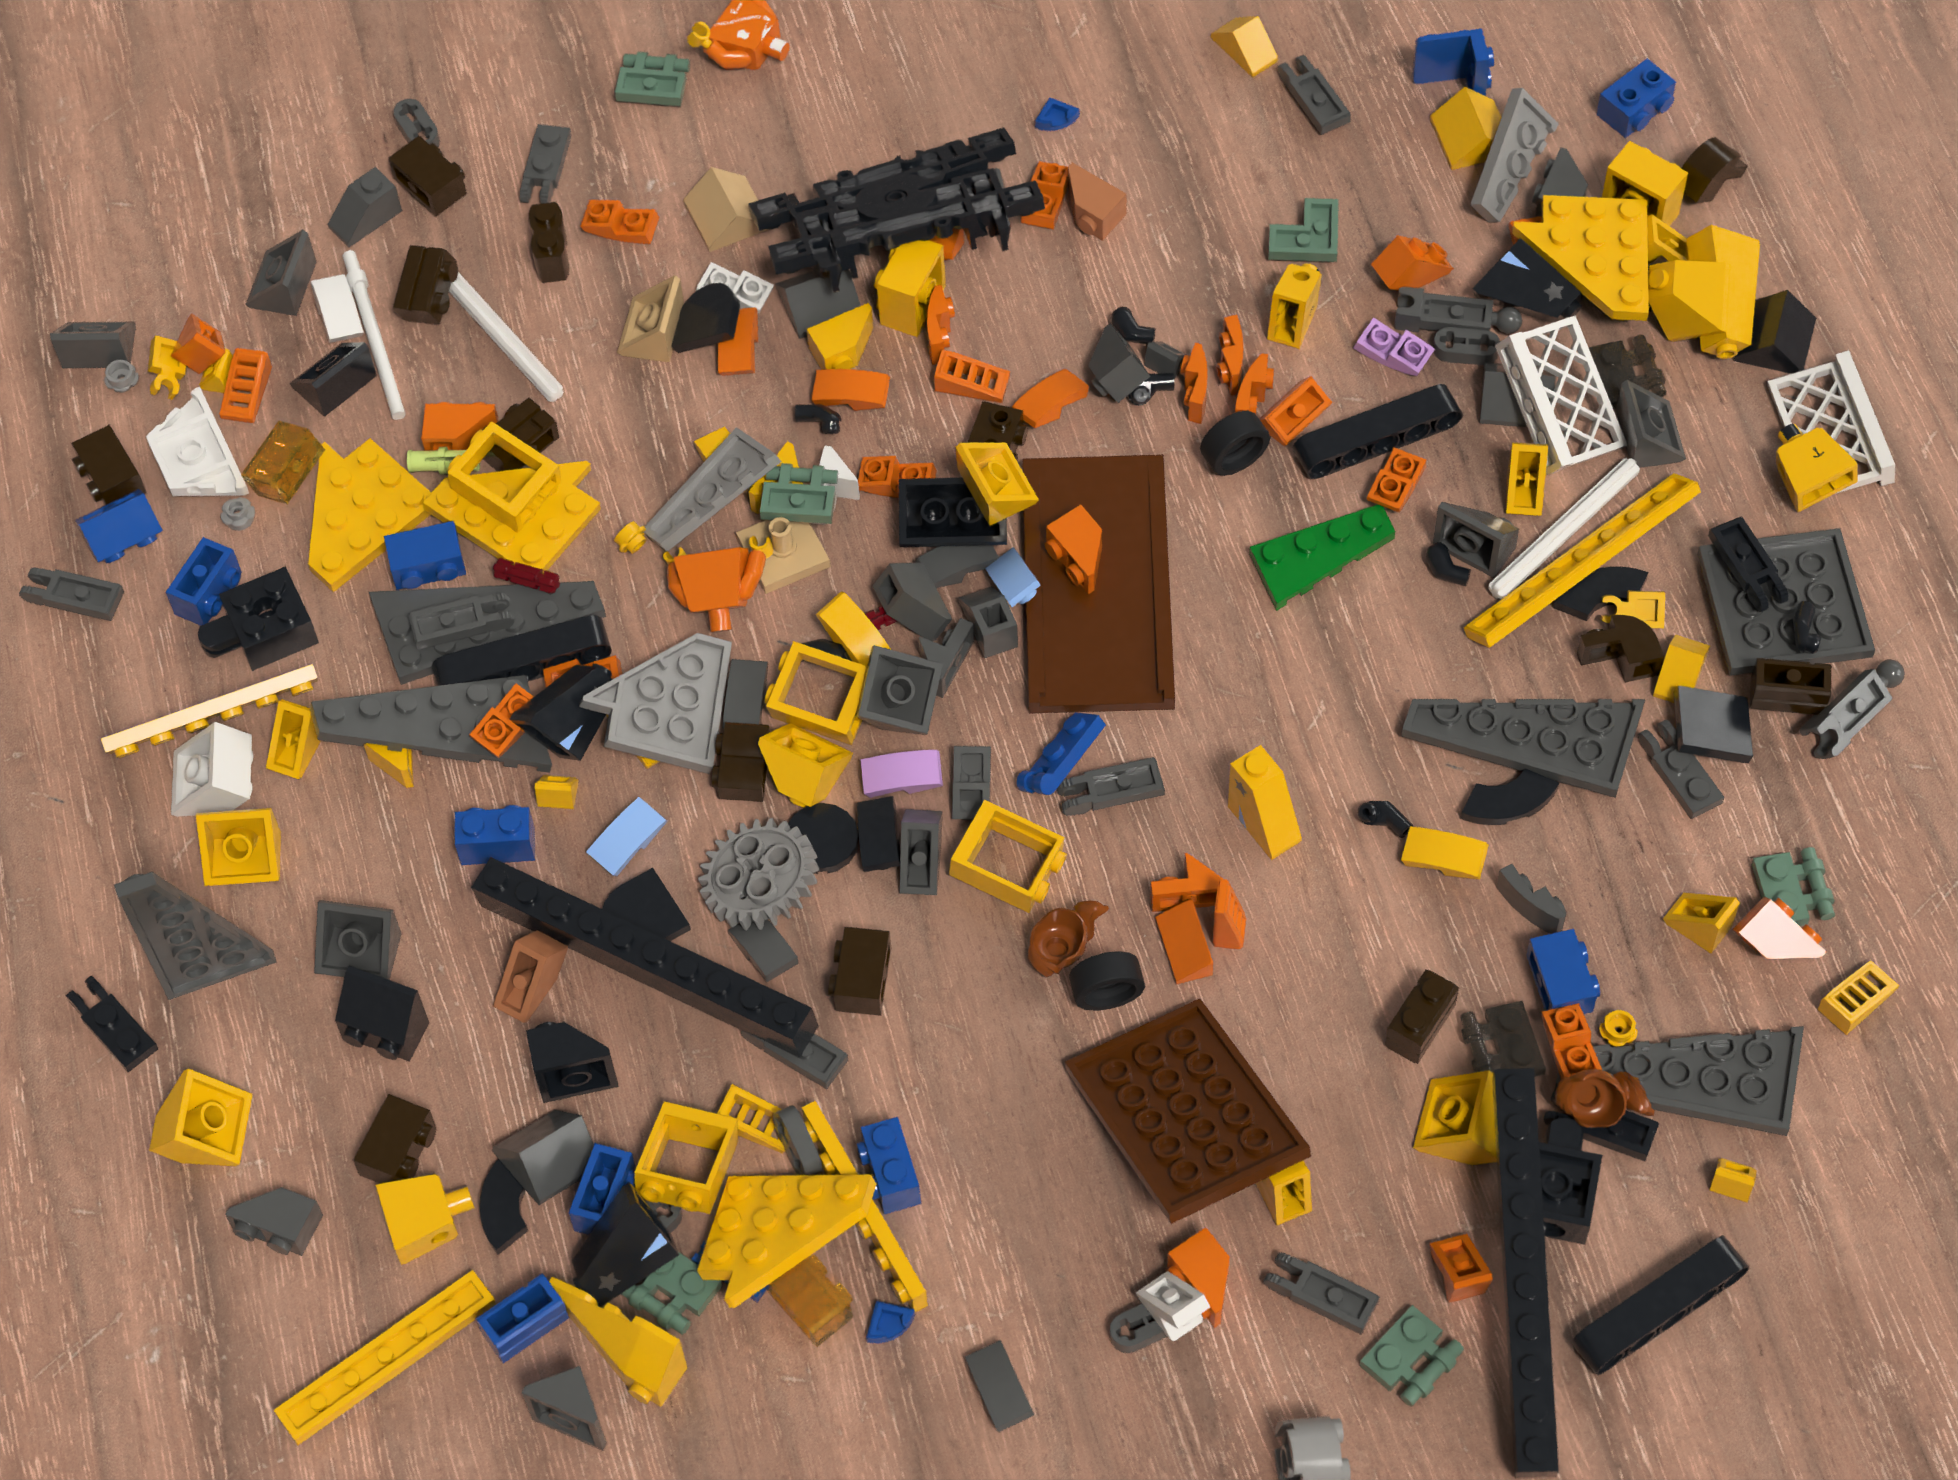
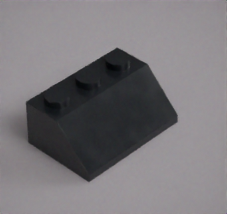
[899,478,1007,547]

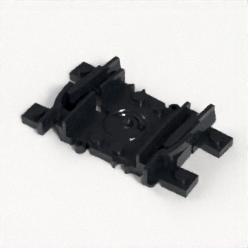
[748,127,1045,293]

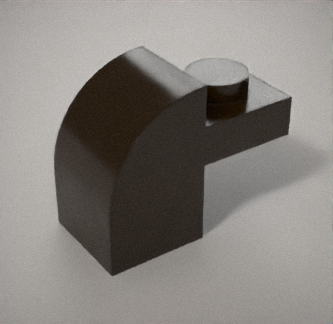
[1681,137,1748,203]
[1577,615,1664,683]

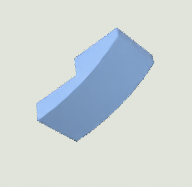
[985,547,1041,607]
[586,797,667,877]

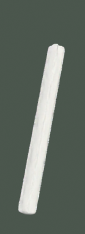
[449,272,564,402]
[1488,458,1640,599]

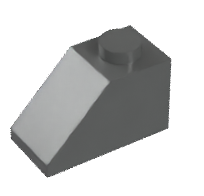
[328,167,402,248]
[1088,323,1150,403]
[900,809,942,895]

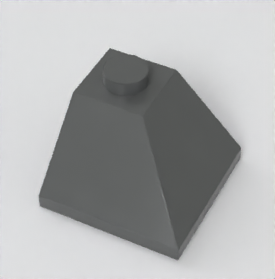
[1433,502,1519,578]

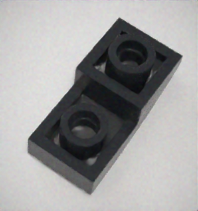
[857,796,900,872]

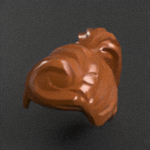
[1027,901,1109,977]
[1556,1069,1655,1128]

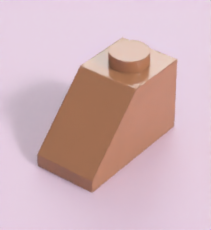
[1068,162,1127,241]
[493,930,568,1023]

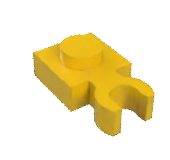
[148,335,186,400]
[1601,590,1666,629]

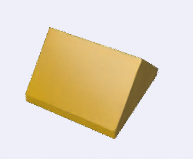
[1430,87,1501,170]
[955,443,1039,526]
[196,808,281,886]

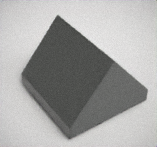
[1144,341,1187,379]

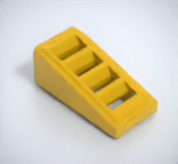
[1818,960,1899,1035]
[716,1084,785,1154]

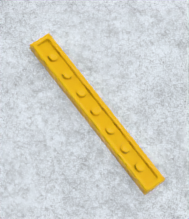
[1464,473,1701,648]

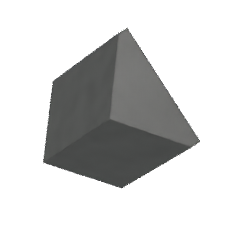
[245,230,317,316]
[775,269,861,339]
[50,321,136,369]
[1480,362,1556,427]
[1616,380,1686,468]
[856,645,943,735]
[314,900,402,980]
[492,1110,594,1205]
[522,1366,607,1451]

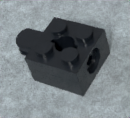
[198,566,319,671]
[1539,1118,1603,1245]

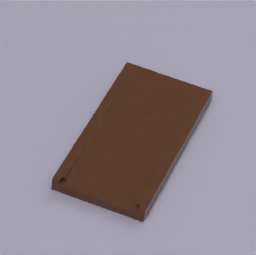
[1023,455,1175,714]

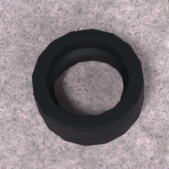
[1200,410,1270,476]
[1069,951,1145,1011]

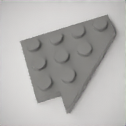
[579,633,732,774]

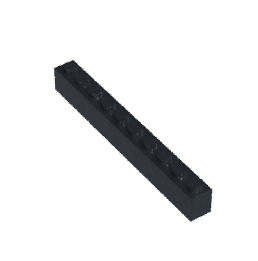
[471,857,819,1058]
[1492,1068,1559,1478]

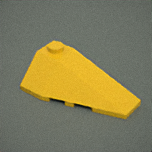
[549,1277,688,1407]

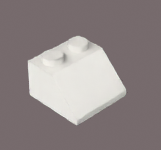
[171,722,253,817]

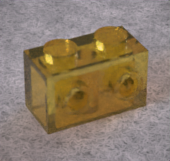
[241,421,325,504]
[766,1254,854,1347]

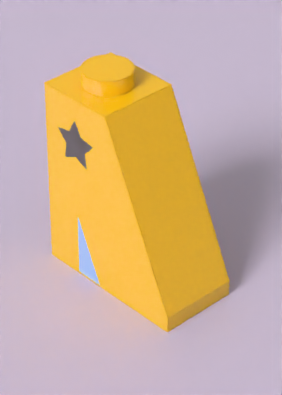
[1228,745,1302,860]

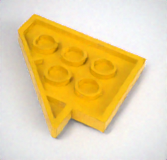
[1512,195,1649,321]
[308,438,431,592]
[423,461,601,573]
[697,1175,876,1308]

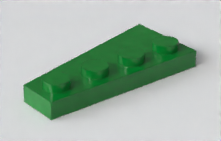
[1249,505,1396,611]

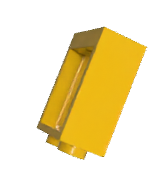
[447,421,561,533]
[765,641,868,745]
[949,800,1067,913]
[634,1101,738,1214]

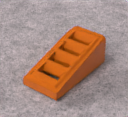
[219,348,272,423]
[934,350,1010,403]
[1213,879,1246,949]

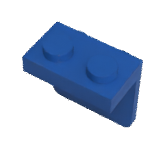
[1413,28,1494,96]

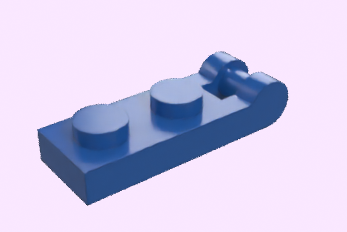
[1016,712,1106,795]

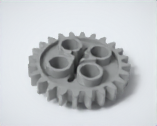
[698,818,819,931]

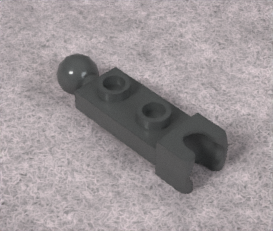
[1394,287,1523,334]
[1800,659,1905,759]

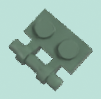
[615,51,690,106]
[760,463,838,524]
[1751,847,1835,926]
[621,1252,722,1335]
[1360,1305,1464,1407]

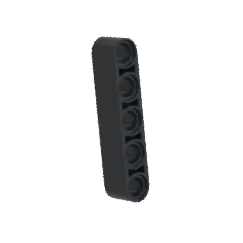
[1292,384,1463,479]
[432,615,612,686]
[1571,1236,1750,1375]

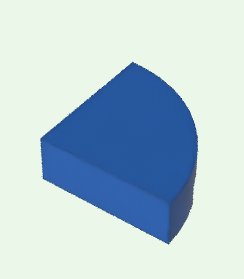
[1035,98,1080,131]
[866,1301,915,1343]

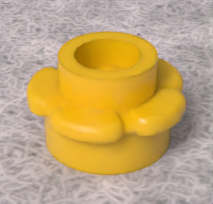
[614,521,647,554]
[1599,1010,1638,1047]

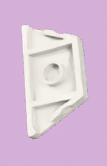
[146,387,249,496]

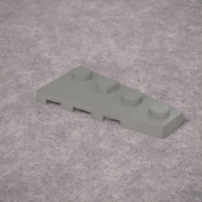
[1470,88,1559,223]
[644,427,782,551]

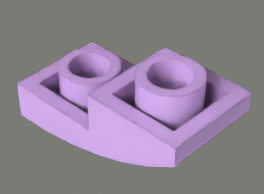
[1353,317,1435,376]
[861,750,943,798]

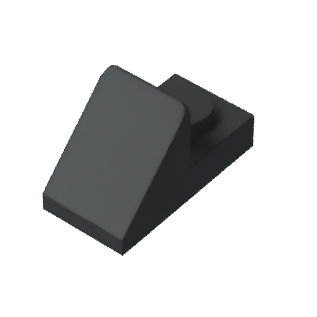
[918,618,974,698]

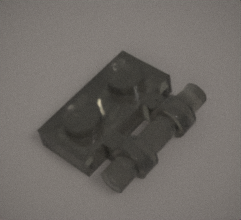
[1589,334,1667,410]
[1460,1001,1546,1077]

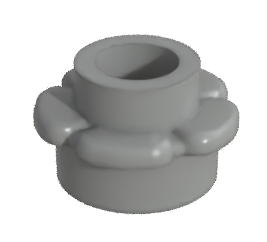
[104,360,139,392]
[220,497,255,531]

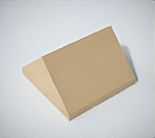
[683,167,770,252]
[617,275,684,362]

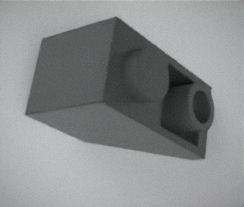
[1532,147,1588,217]
[873,563,952,641]
[959,586,1018,658]
[225,1187,323,1256]

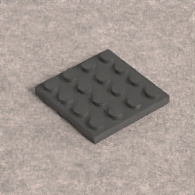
[1697,528,1875,676]

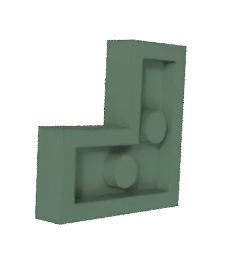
[1268,198,1339,262]

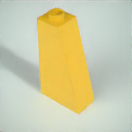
[1686,225,1760,359]

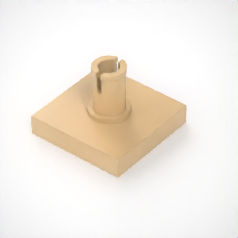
[736,517,830,594]

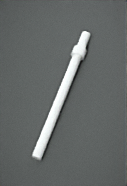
[342,250,406,420]

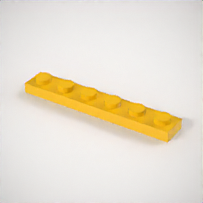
[802,1101,928,1312]
[273,1270,497,1445]

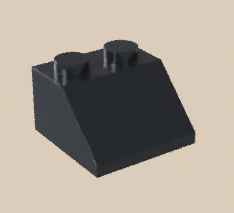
[335,966,429,1062]
[526,1022,619,1103]

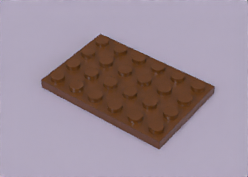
[1065,998,1311,1224]

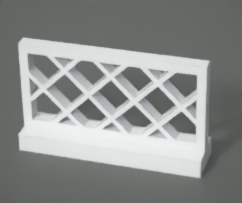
[1495,316,1627,475]
[1767,350,1895,494]

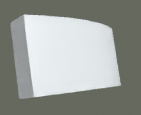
[695,262,774,314]
[311,274,363,343]

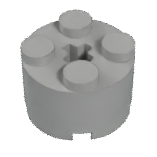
[1275,1416,1351,1480]

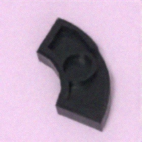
[1553,567,1649,621]
[1460,768,1559,825]
[480,1159,528,1255]

